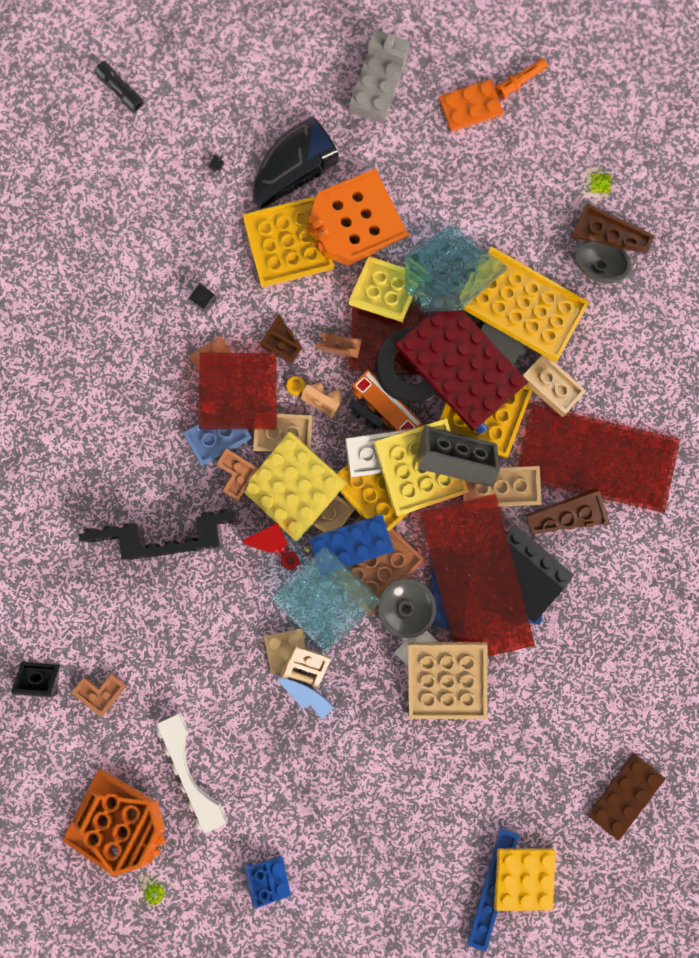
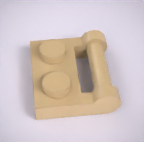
[280,645,331,688]

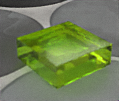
[591,173,611,194]

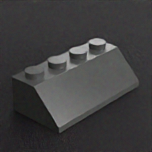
[417,426,500,487]

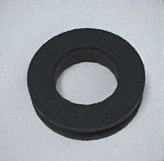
[375,328,437,403]

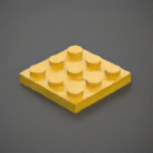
[494,848,556,911]

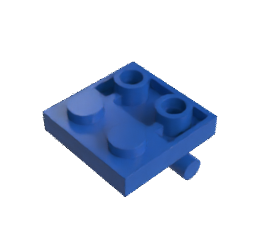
[244,856,291,909]

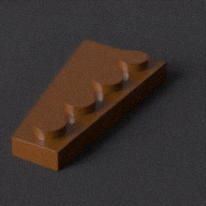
[525,488,610,534]

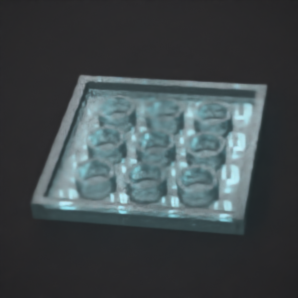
[271,546,381,653]

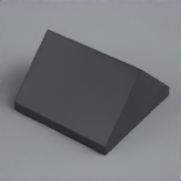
[11,662,60,697]

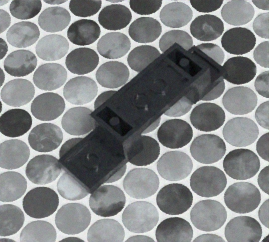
[78,509,239,560]

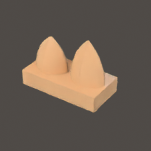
[300,383,341,418]

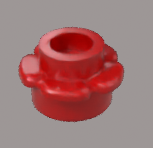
[281,551,300,570]

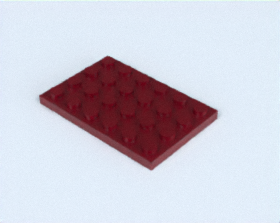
[395,298,528,431]

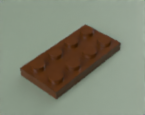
[587,753,666,841]

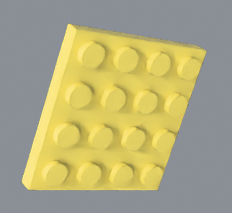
[373,419,469,516]
[244,432,347,541]

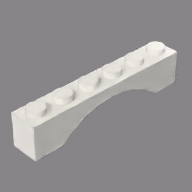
[156,712,228,834]

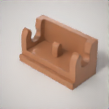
[316,333,362,358]

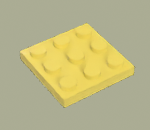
[349,256,422,322]

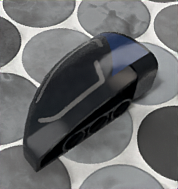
[252,116,339,210]

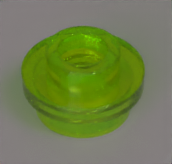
[145,884,165,905]

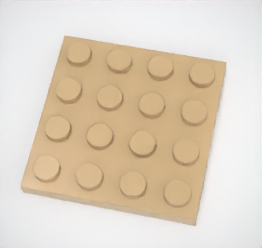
[408,642,487,719]

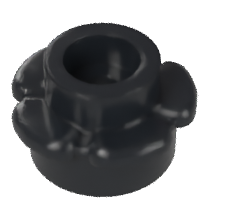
[209,155,225,173]

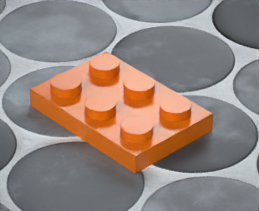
[439,79,504,132]

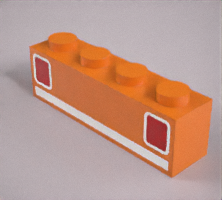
[352,370,423,431]

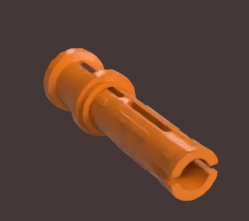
[495,58,548,100]

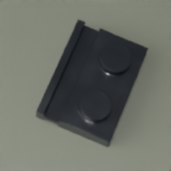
[348,399,384,431]

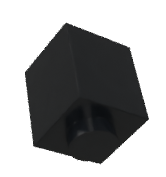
[188,283,217,314]

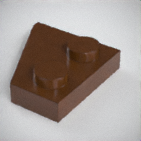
[260,314,302,365]

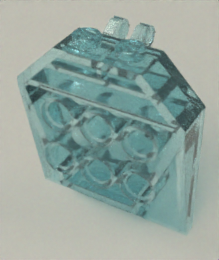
[405,225,507,313]

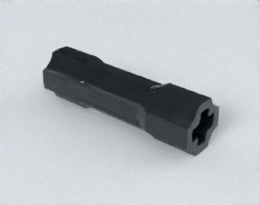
[94,61,144,113]

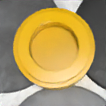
[286,376,305,396]

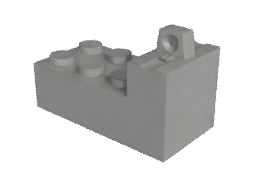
[349,29,410,125]

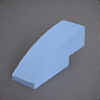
[277,676,334,719]

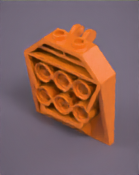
[306,168,409,266]
[62,769,167,877]

